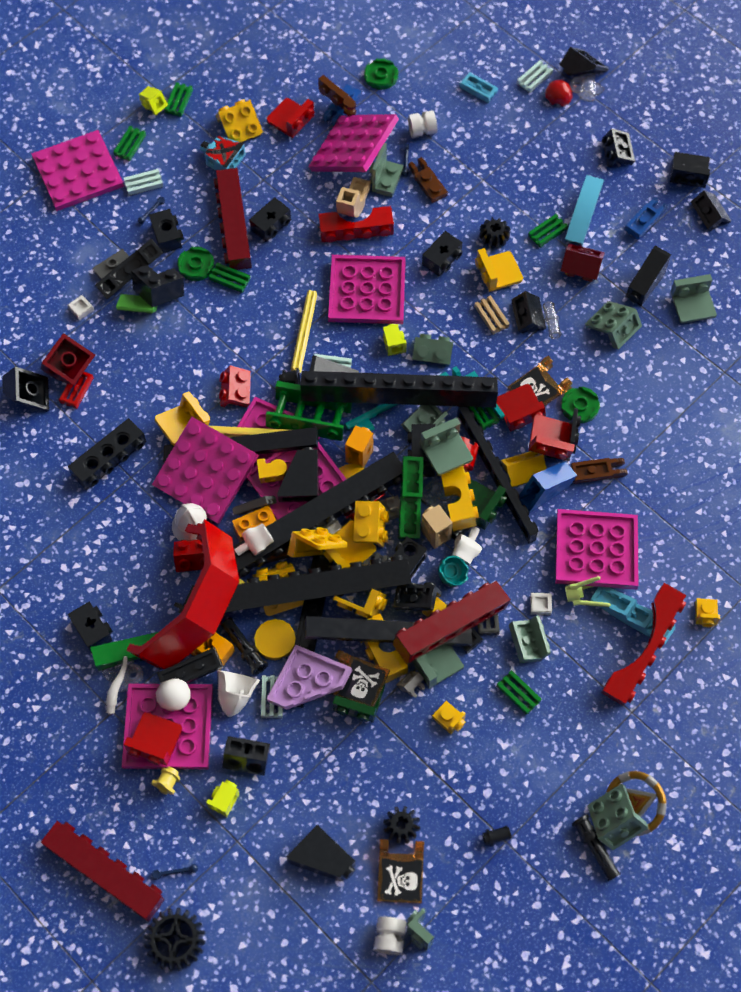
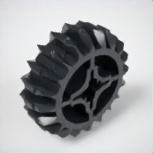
[144,908,206,972]

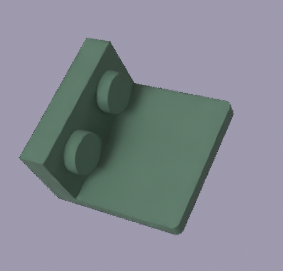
[370,143,404,197]
[670,274,717,324]
[585,301,642,350]
[419,417,473,476]
[412,645,464,689]
[588,784,648,850]

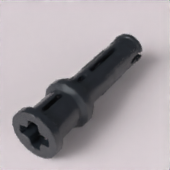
[221,618,268,675]
[571,814,620,881]

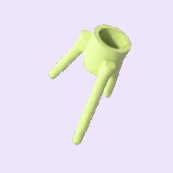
[565,576,611,607]

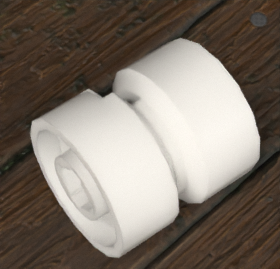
[408,110,437,138]
[373,917,407,955]

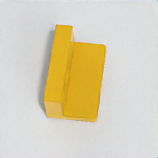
[501,451,546,487]

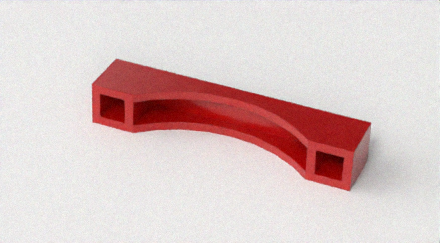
[601,583,686,706]

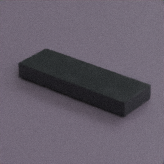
[157,647,224,684]

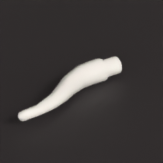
[106,656,128,714]

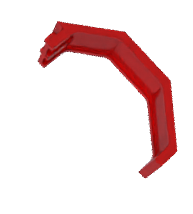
[126,519,239,670]

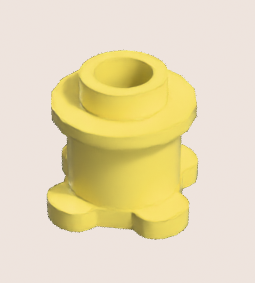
[151,767,180,795]

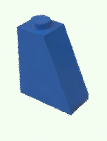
[519,461,578,513]

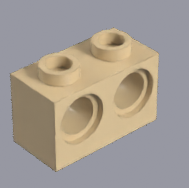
[421,505,453,549]

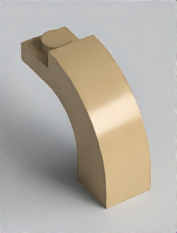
[336,177,371,218]

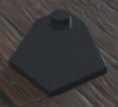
[559,46,609,76]
[2,366,49,412]

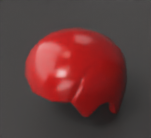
[545,80,573,107]

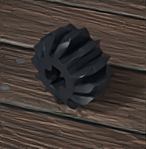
[479,217,510,248]
[383,806,420,844]

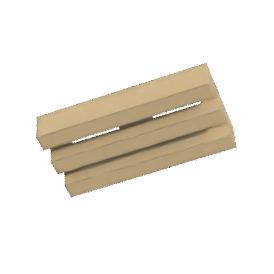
[474,295,510,334]

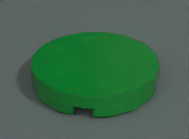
[364,59,398,90]
[177,247,215,281]
[561,387,600,423]

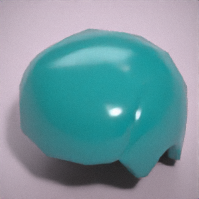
[438,556,469,587]

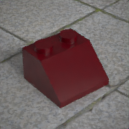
[560,243,605,281]
[40,333,95,386]

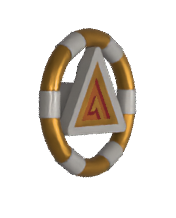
[605,771,667,836]

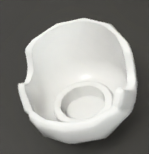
[156,679,191,711]

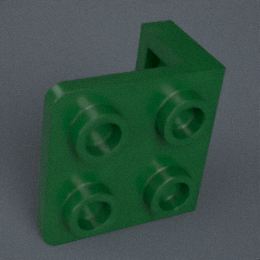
[456,480,507,530]
[333,683,385,723]

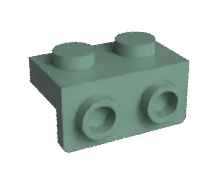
[412,334,454,365]
[401,405,448,432]
[509,616,551,663]
[407,908,434,951]

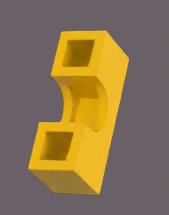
[441,466,479,531]
[360,613,408,684]

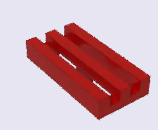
[59,372,94,409]

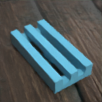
[459,72,498,103]

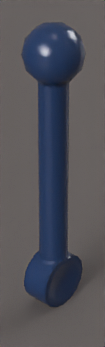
[402,144,409,176]
[138,197,165,224]
[152,864,198,880]

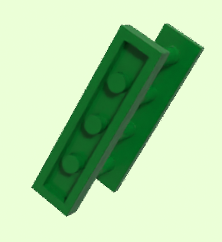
[266,381,352,441]

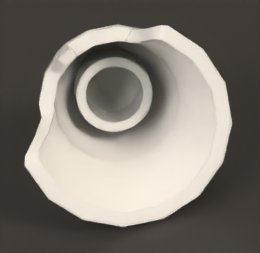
[172,503,207,541]
[217,670,260,717]

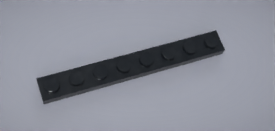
[457,406,539,544]

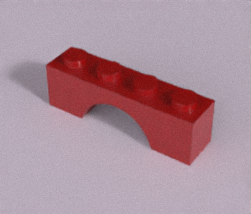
[318,206,394,242]

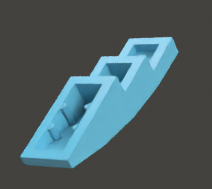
[565,175,604,246]
[590,587,675,644]

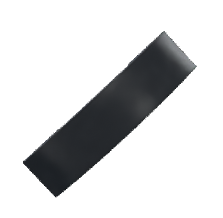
[95,238,163,299]

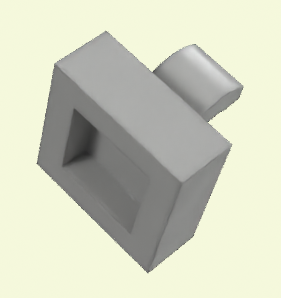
[380,495,400,521]
[396,671,425,698]

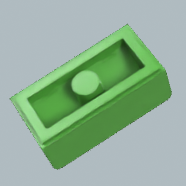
[116,294,157,313]

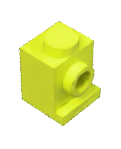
[139,86,168,115]
[383,324,407,356]
[206,780,240,817]

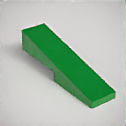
[398,456,424,540]
[91,632,158,671]

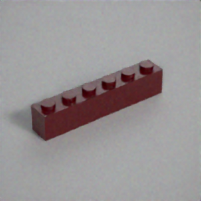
[214,168,252,270]
[393,581,511,664]
[41,821,165,922]

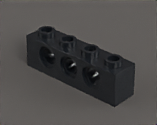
[68,418,146,490]

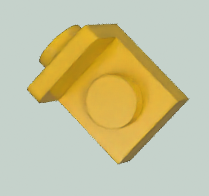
[695,598,720,627]
[432,701,466,734]

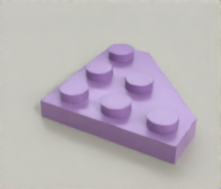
[267,645,352,710]

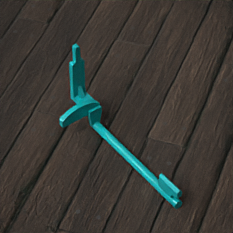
[344,366,505,431]

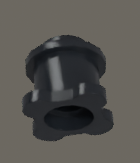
[279,368,301,385]

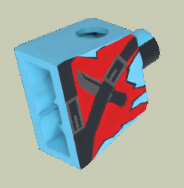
[200,136,246,171]

